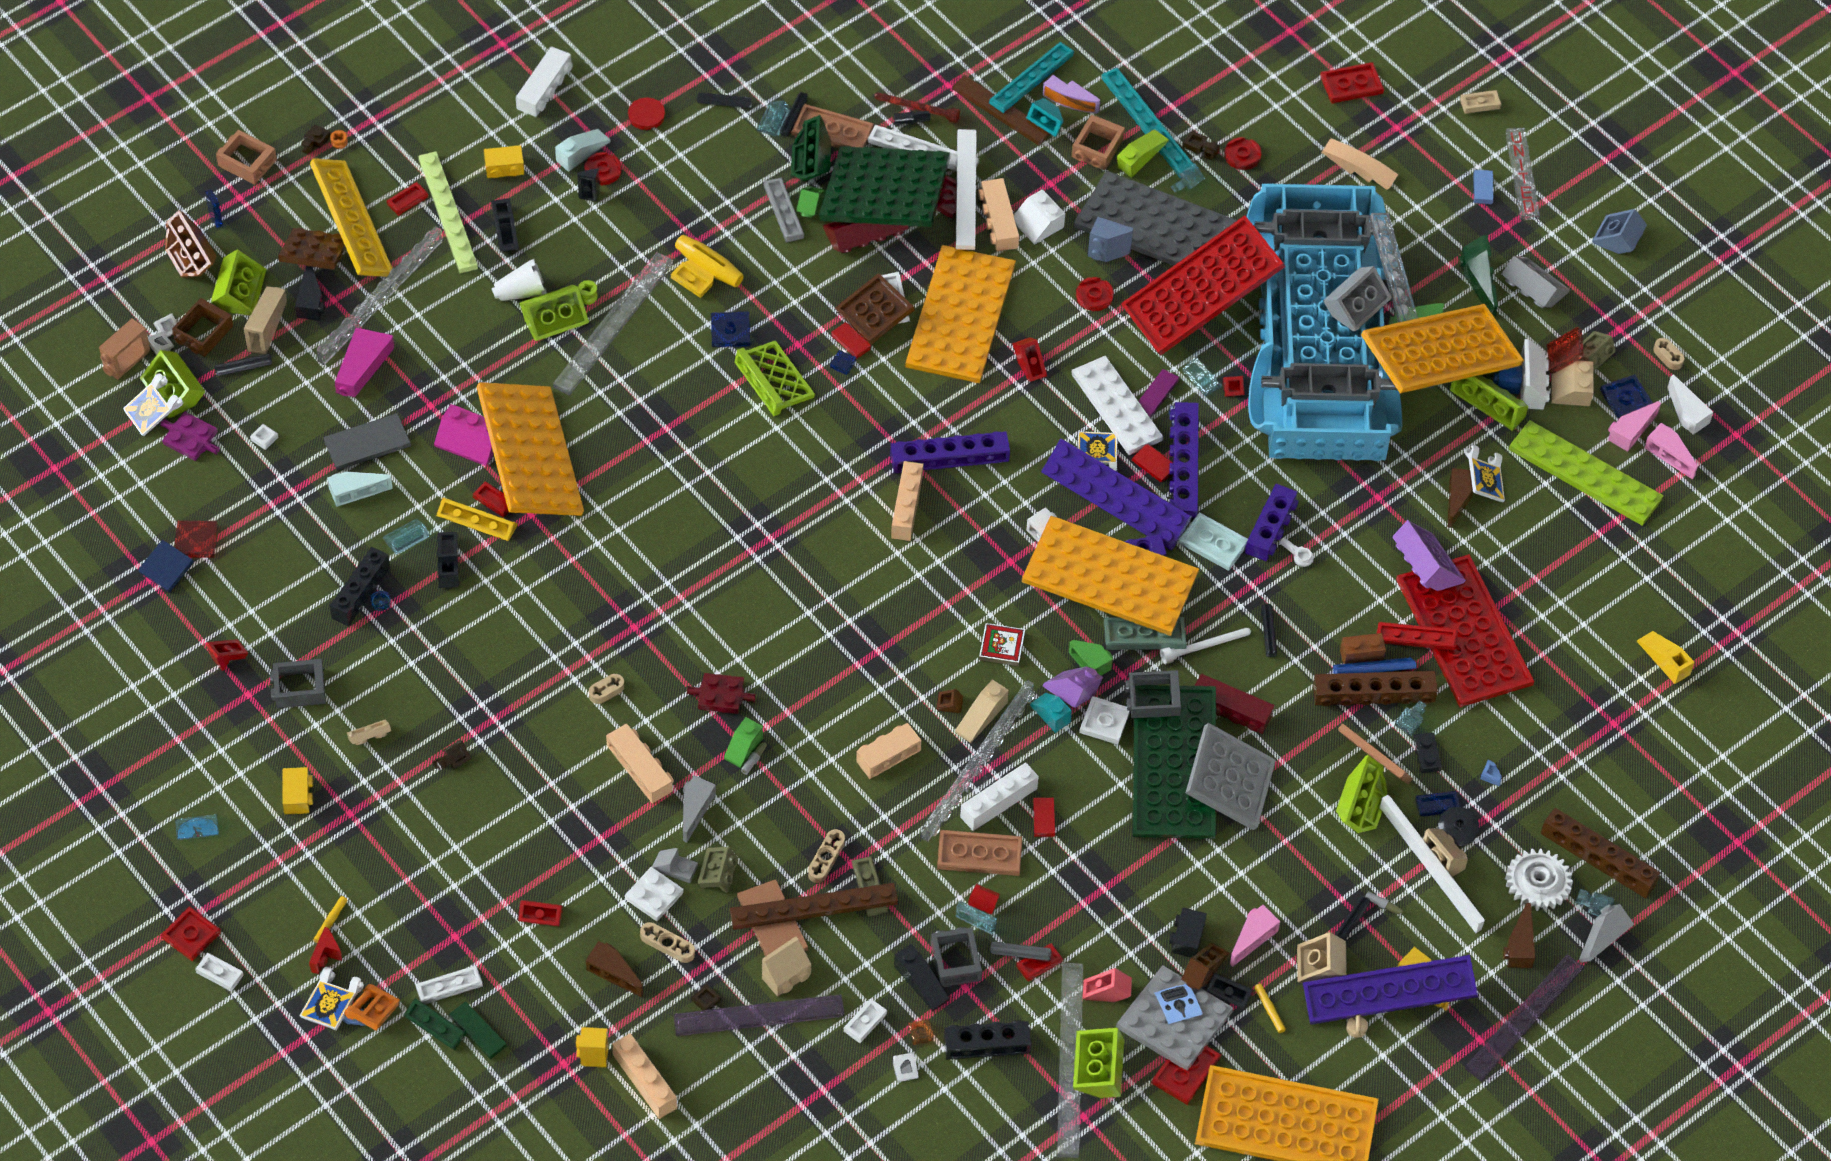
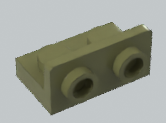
[1570,331,1615,372]
[698,847,738,892]

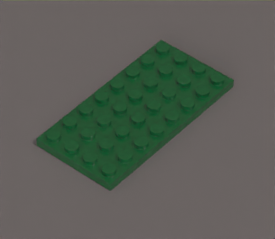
[1133,685,1216,839]

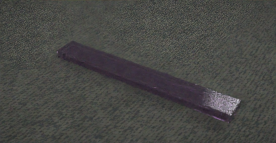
[1465,954,1584,1081]
[673,994,844,1036]

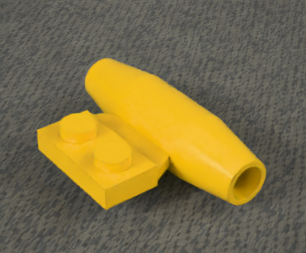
[671,235,744,298]

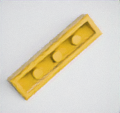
[436,497,518,541]

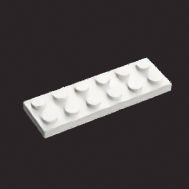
[1072,356,1163,455]

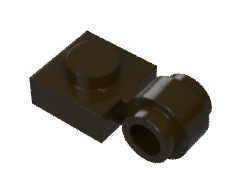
[1183,130,1220,160]

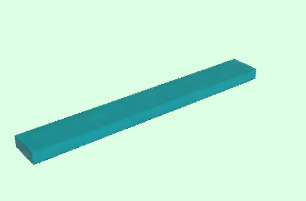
[1101,68,1196,178]

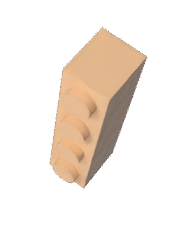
[978,178,1019,251]
[891,461,923,541]
[606,723,674,804]
[612,1033,677,1119]

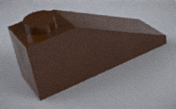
[1447,468,1473,528]
[1503,903,1535,968]
[586,941,643,997]
[1181,943,1229,990]

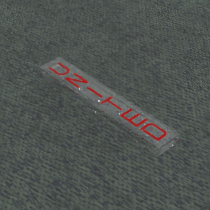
[1506,128,1540,220]

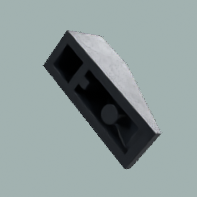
[295,266,325,321]
[894,944,949,1012]

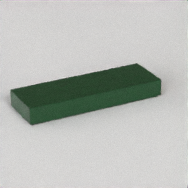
[403,998,467,1051]
[449,1001,507,1060]

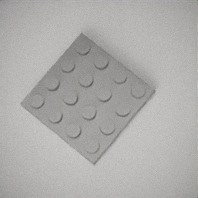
[1186,723,1276,830]
[1116,965,1233,1070]

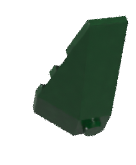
[1458,235,1498,318]

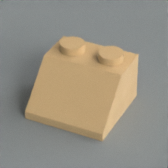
[1551,360,1593,406]
[1423,829,1468,877]
[1297,932,1346,983]
[762,936,811,997]

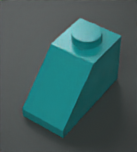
[1026,98,1063,137]
[1030,693,1071,733]

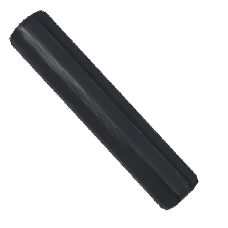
[780,91,808,137]
[697,92,752,108]
[214,354,272,376]
[1261,604,1277,657]
[1335,896,1370,941]

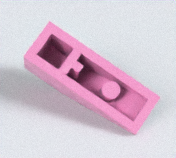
[1608,401,1661,452]
[1645,423,1698,479]
[1230,905,1280,967]

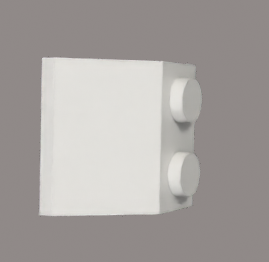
[1014,189,1065,244]

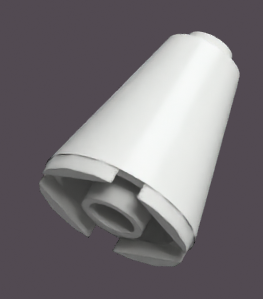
[492,259,547,301]

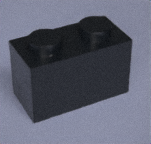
[1169,908,1207,958]

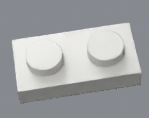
[196,953,244,992]
[844,998,887,1043]

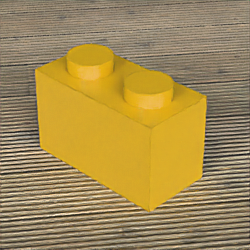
[484,145,524,178]
[283,767,313,815]
[576,1027,608,1067]

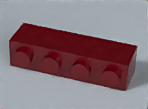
[1194,673,1275,734]

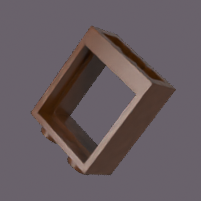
[172,298,233,357]

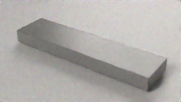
[764,177,804,242]

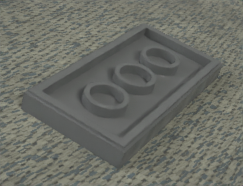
[323,413,411,471]

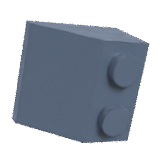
[1592,209,1647,254]
[1088,217,1133,262]

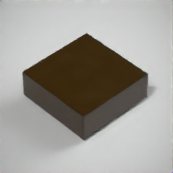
[691,984,721,1014]

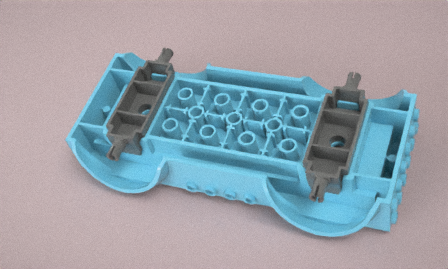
[1247,184,1402,461]

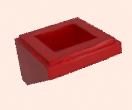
[1222,376,1245,397]

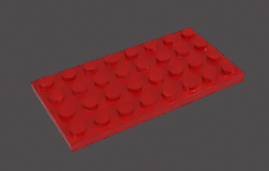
[1121,215,1285,356]
[1396,554,1534,707]

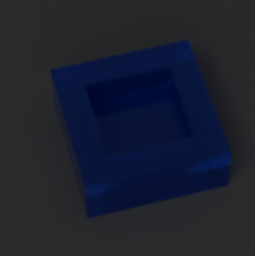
[830,350,856,375]

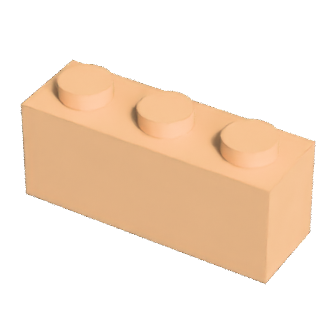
[856,723,921,779]

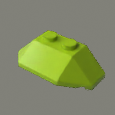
[1336,755,1388,833]

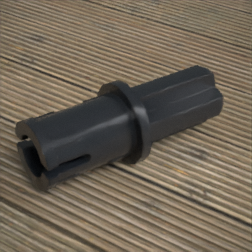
[893,110,931,125]

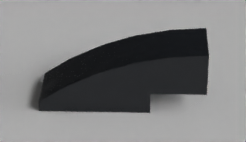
[491,198,519,252]
[437,532,459,588]

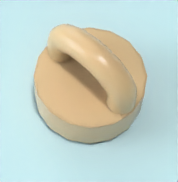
[1346,1015,1368,1038]

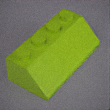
[1450,375,1528,431]

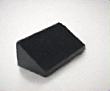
[577,168,600,202]
[1206,973,1254,1009]

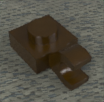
[301,124,331,154]
[432,740,472,770]

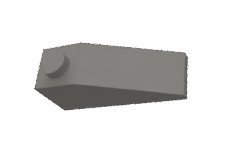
[683,775,716,843]
[1579,904,1634,963]

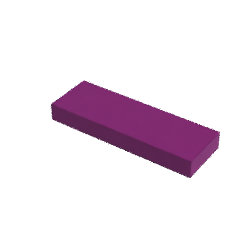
[1138,369,1179,419]

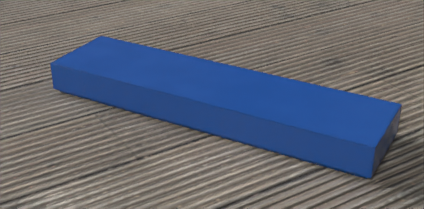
[1333,657,1416,674]

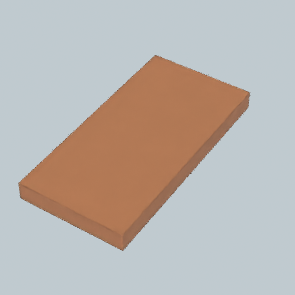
[792,104,874,148]
[1338,723,1413,784]
[937,830,1022,876]
[737,879,808,957]

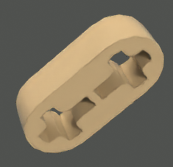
[1653,338,1684,370]
[589,674,624,704]

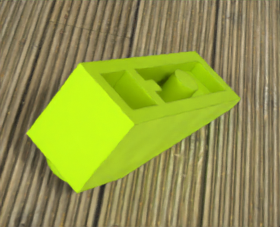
[1117,129,1169,178]

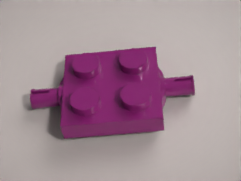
[160,411,220,461]

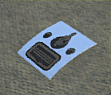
[1154,984,1203,1024]

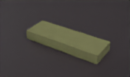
[851,856,888,917]

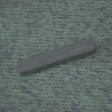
[990,942,1052,961]

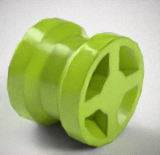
[578,280,598,305]

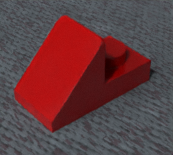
[206,639,248,671]
[309,927,342,974]

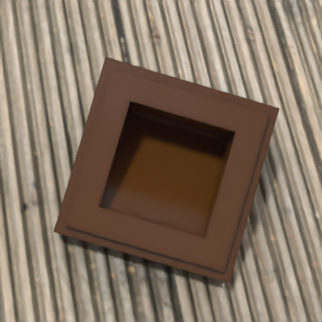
[936,689,963,713]

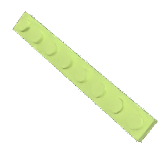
[418,151,478,274]

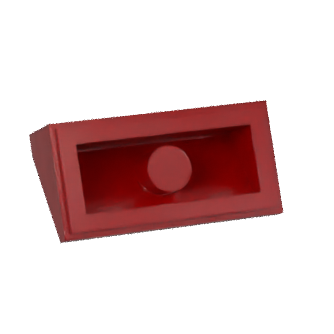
[1132,444,1173,482]
[518,900,563,926]

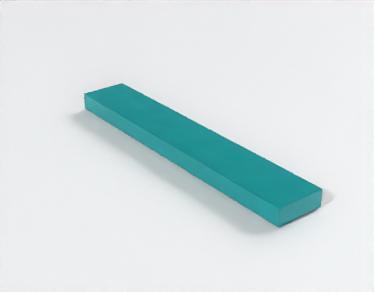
[989,42,1074,113]

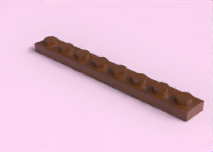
[730,883,898,930]

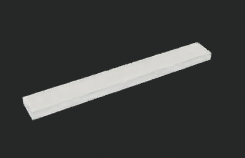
[956,129,976,250]
[1380,795,1485,933]

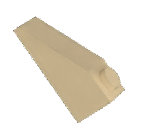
[955,679,1009,743]

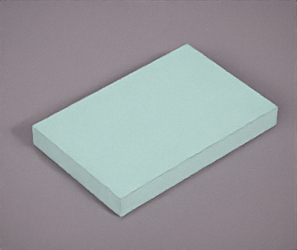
[1178,512,1248,571]

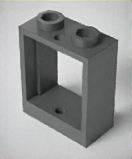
[270,659,326,708]
[1125,670,1181,718]
[930,927,982,987]

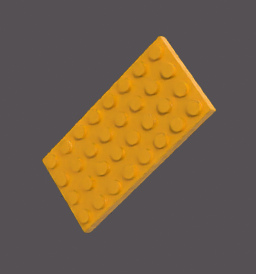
[905,245,1016,384]
[1361,304,1524,393]
[477,382,584,516]
[1022,516,1199,636]
[1195,1065,1378,1161]

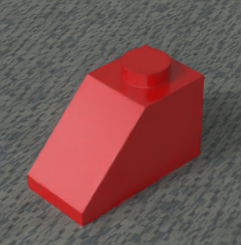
[1012,337,1047,382]

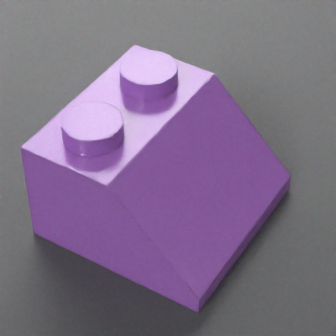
[1043,666,1103,708]

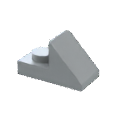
[652,848,698,883]

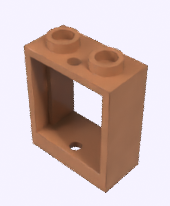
[1072,114,1125,170]
[216,130,277,185]
[99,319,151,380]

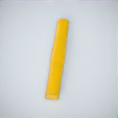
[313,896,348,943]
[1254,984,1286,1033]

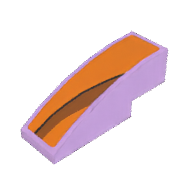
[1043,75,1100,114]

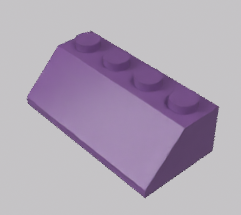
[1393,520,1466,591]

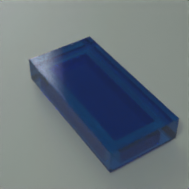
[205,189,223,228]
[1415,791,1460,817]

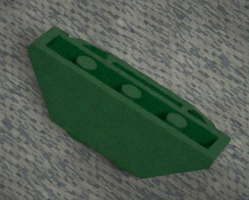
[791,115,831,181]

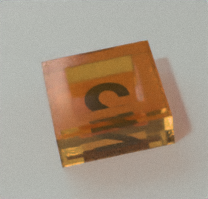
[908,1019,934,1045]

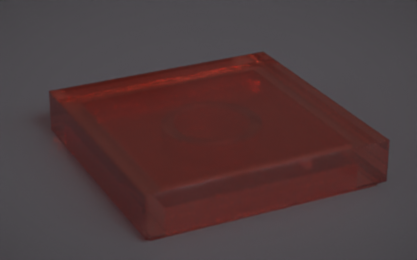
[1547,327,1584,374]
[175,521,218,558]

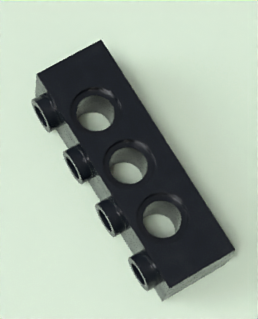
[330,547,390,627]
[943,1020,1031,1060]

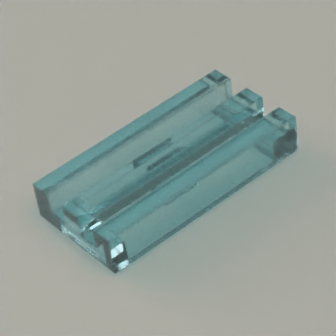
[956,901,997,934]

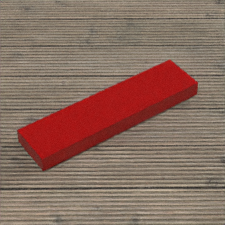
[1377,622,1458,650]

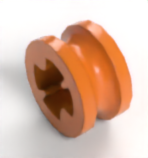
[330,130,348,149]

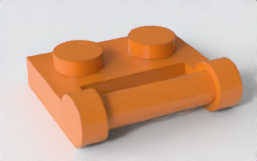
[344,984,400,1031]

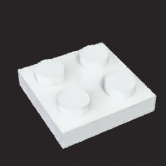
[1079,696,1130,745]
[625,867,684,922]

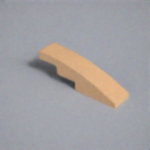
[1321,138,1398,190]

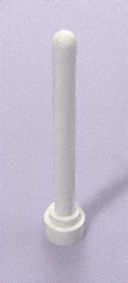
[1160,628,1251,665]

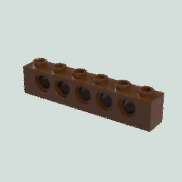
[1313,671,1438,706]
[1541,808,1661,899]

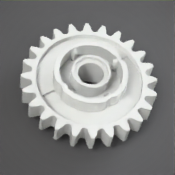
[1505,849,1573,911]

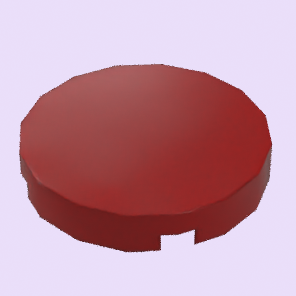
[628,97,665,130]
[1224,137,1262,170]
[584,152,622,185]
[1076,277,1114,311]

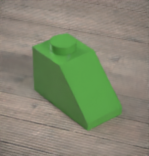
[797,186,827,218]
[1069,640,1113,676]
[724,717,763,768]

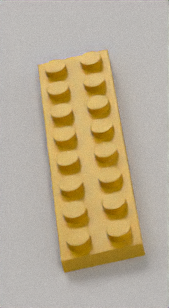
[310,158,394,277]

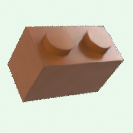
[1340,633,1386,664]

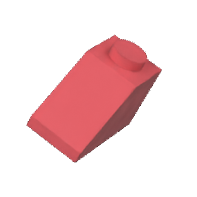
[1082,968,1132,1002]

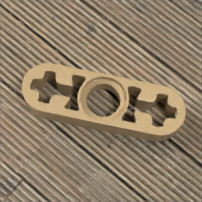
[808,829,845,883]
[640,922,695,963]

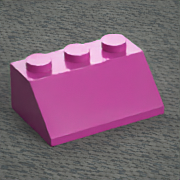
[434,404,494,466]

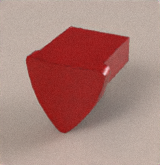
[968,884,1000,915]

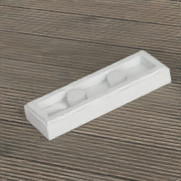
[415,965,483,1004]

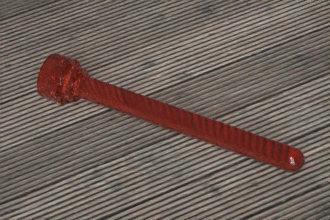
[874,92,960,123]

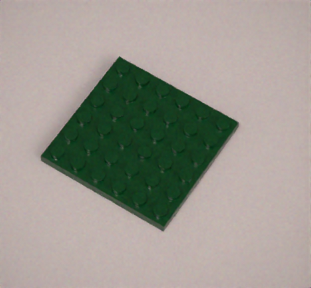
[819,146,950,227]

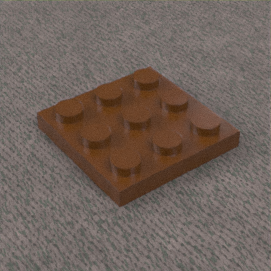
[278,228,346,270]
[835,273,915,345]

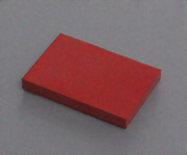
[1320,62,1384,104]
[1151,1046,1221,1105]

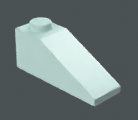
[555,129,610,172]
[327,472,393,507]

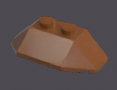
[165,210,217,278]

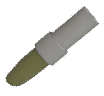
[741,742,767,775]
[1365,891,1403,914]

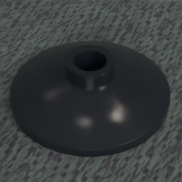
[1438,807,1479,846]

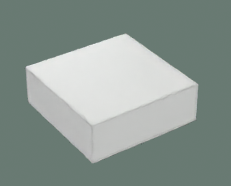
[250,424,278,450]

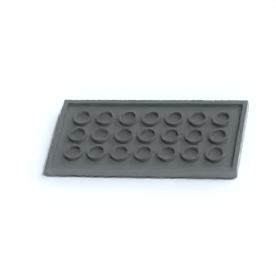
[1074,170,1237,266]

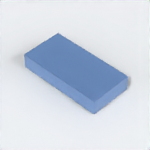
[1473,170,1493,204]

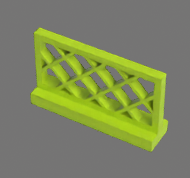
[735,340,815,416]

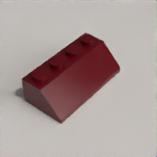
[823,222,909,253]

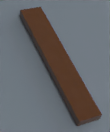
[953,75,1050,146]

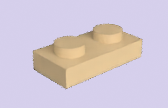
[1460,90,1501,114]
[347,720,391,745]

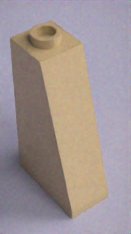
[244,286,287,355]

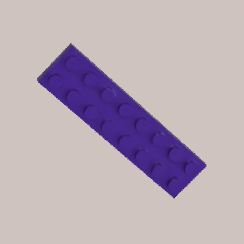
[1041,438,1192,550]
[1303,955,1478,1025]

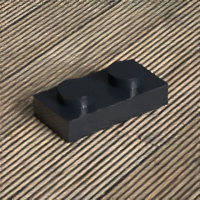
[1413,732,1442,773]

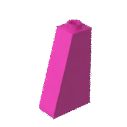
[335,328,394,397]

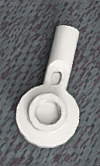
[1280,537,1314,567]

